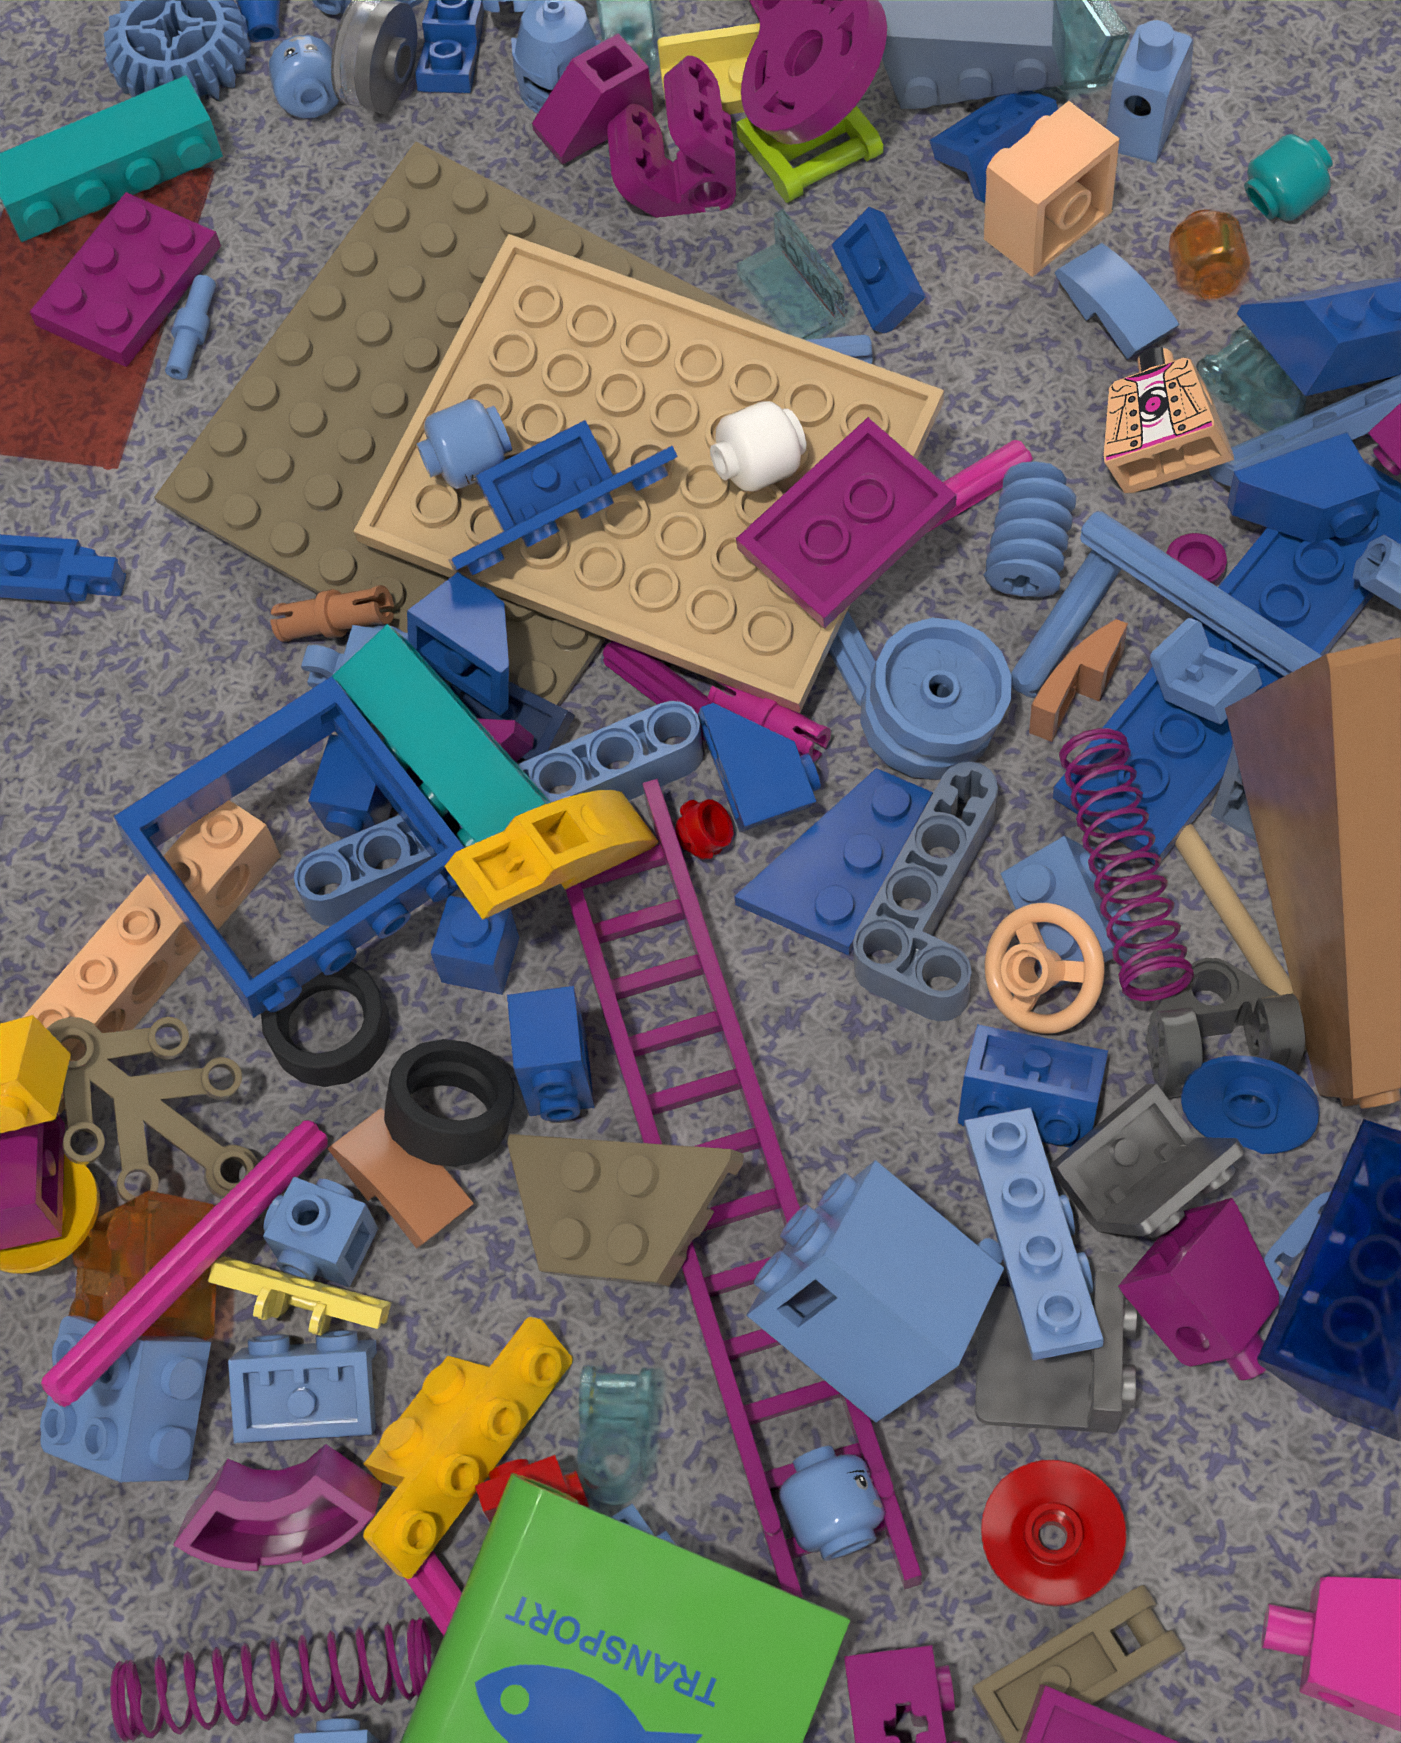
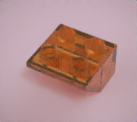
[69,1190,217,1340]

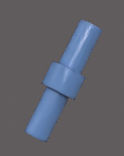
[165,275,216,380]

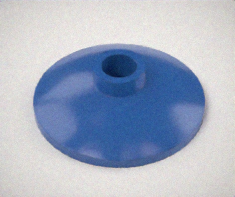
[1181,1055,1320,1154]

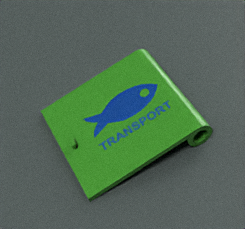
[400,1473,850,1743]

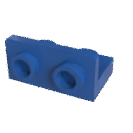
[929,91,1058,203]
[958,1024,1108,1148]

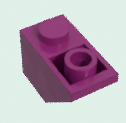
[532,33,654,165]

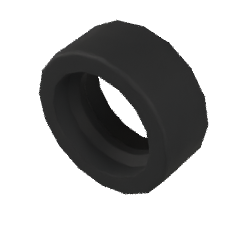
[261,961,391,1087]
[384,1039,514,1167]

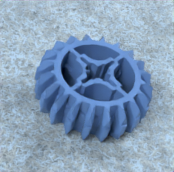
[103,0,251,101]

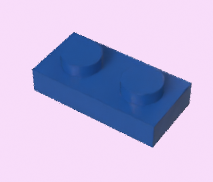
[832,207,926,333]

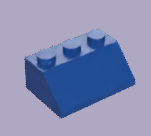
[1236,278,1401,396]

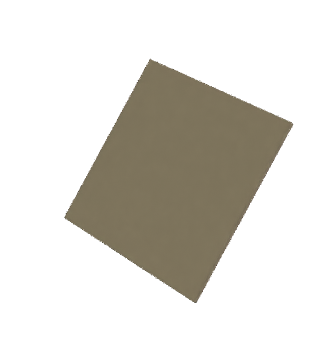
[154,141,782,706]

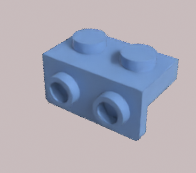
[1000,835,1137,988]

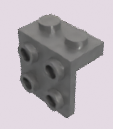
[1049,1084,1245,1238]
[975,1270,1137,1433]

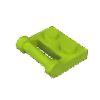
[736,106,884,203]

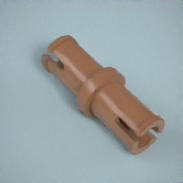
[270,585,394,642]

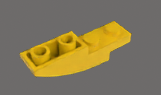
[444,790,659,920]

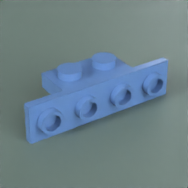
[964,1108,1103,1361]

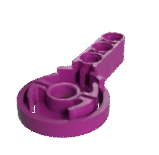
[741,0,887,144]

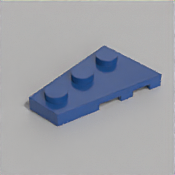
[734,768,933,956]

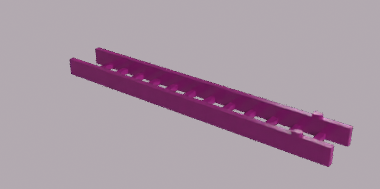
[564,779,922,1599]

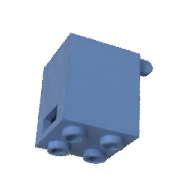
[746,1160,1004,1422]

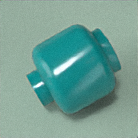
[1244,134,1333,221]

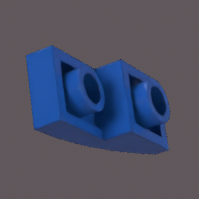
[415,0,484,93]

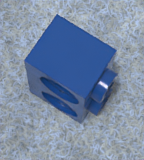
[507,986,595,1122]

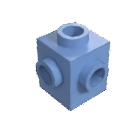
[263,1177,379,1288]

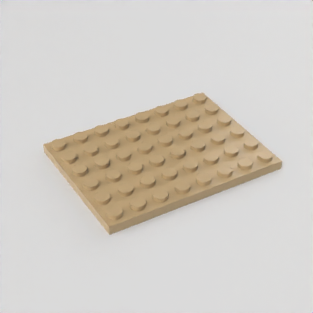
[353,234,944,713]

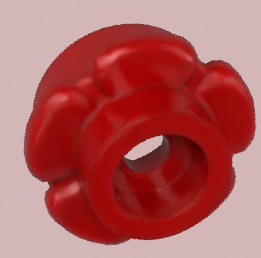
[675,799,733,860]

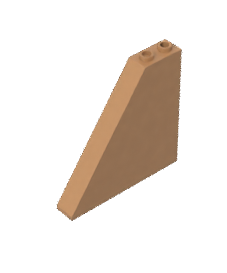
[1225,637,1401,1108]

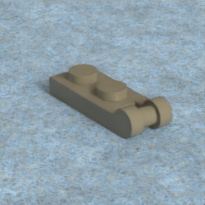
[972,1585,1185,1743]

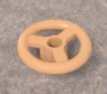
[985,903,1105,1034]

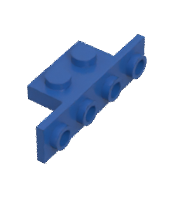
[448,420,678,576]

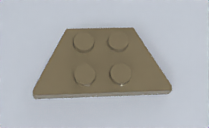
[507,1134,744,1286]

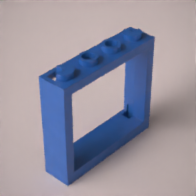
[114,676,464,1018]

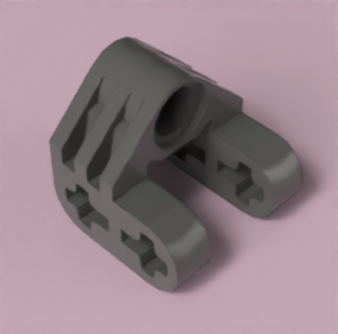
[1145,958,1305,1098]

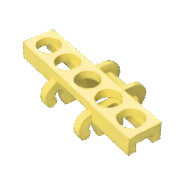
[208,1256,391,1336]

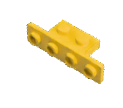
[363,1317,572,1579]

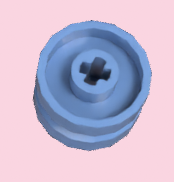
[860,618,1012,780]

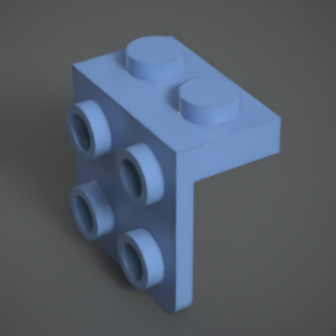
[40,1316,211,1482]

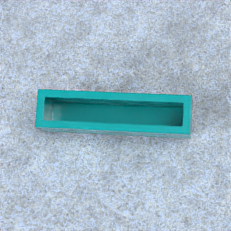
[0,75,223,242]
[332,624,551,848]

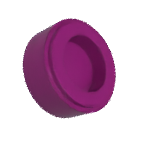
[1166,533,1227,586]

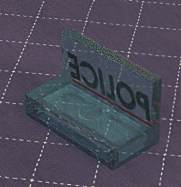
[737,209,845,340]

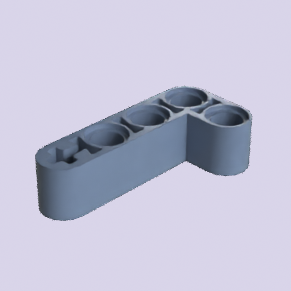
[853,761,998,1021]

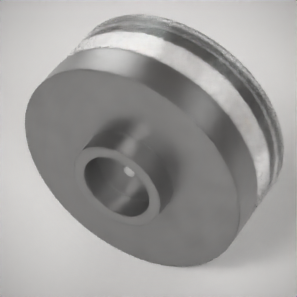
[331,0,418,114]

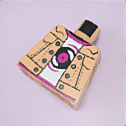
[1104,347,1234,493]

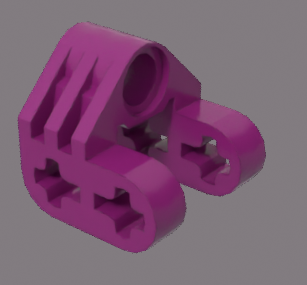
[607,55,736,218]

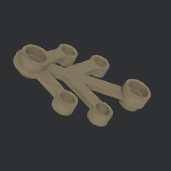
[47,1017,258,1205]

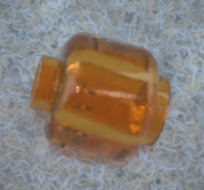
[1168,209,1251,299]

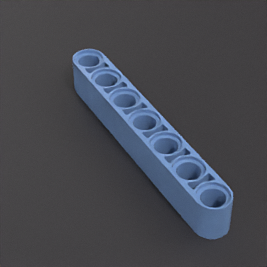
[294,701,704,926]

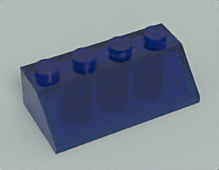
[1257,1119,1401,1442]

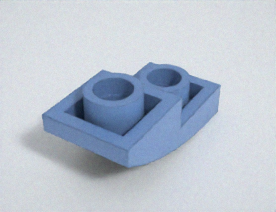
[1054,243,1180,360]

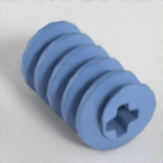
[983,461,1077,597]

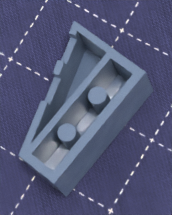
[879,0,1066,109]

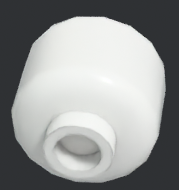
[710,401,806,491]

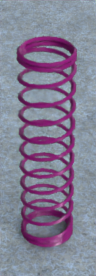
[1059,728,1194,1001]
[110,1617,432,1743]

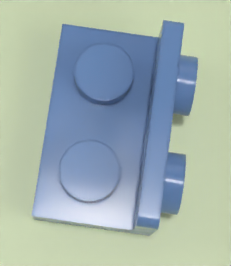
[228,1330,377,1443]

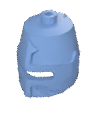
[511,0,601,114]

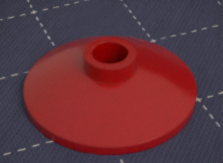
[981,1460,1126,1606]

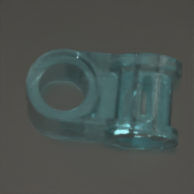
[596,0,657,80]
[1196,325,1307,432]
[577,1365,655,1506]

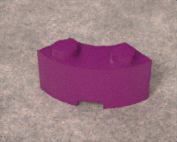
[173,1444,383,1571]

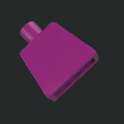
[1118,1198,1279,1381]

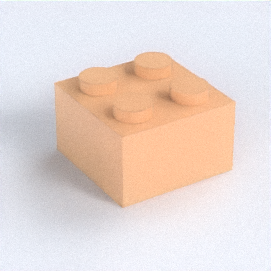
[984,101,1120,277]

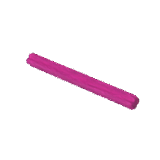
[41,1120,328,1407]

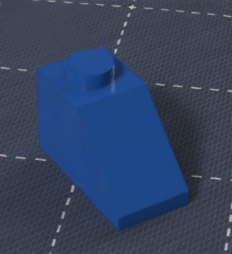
[1227,432,1380,543]
[407,572,509,716]
[698,703,821,832]

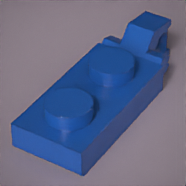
[0,535,126,602]

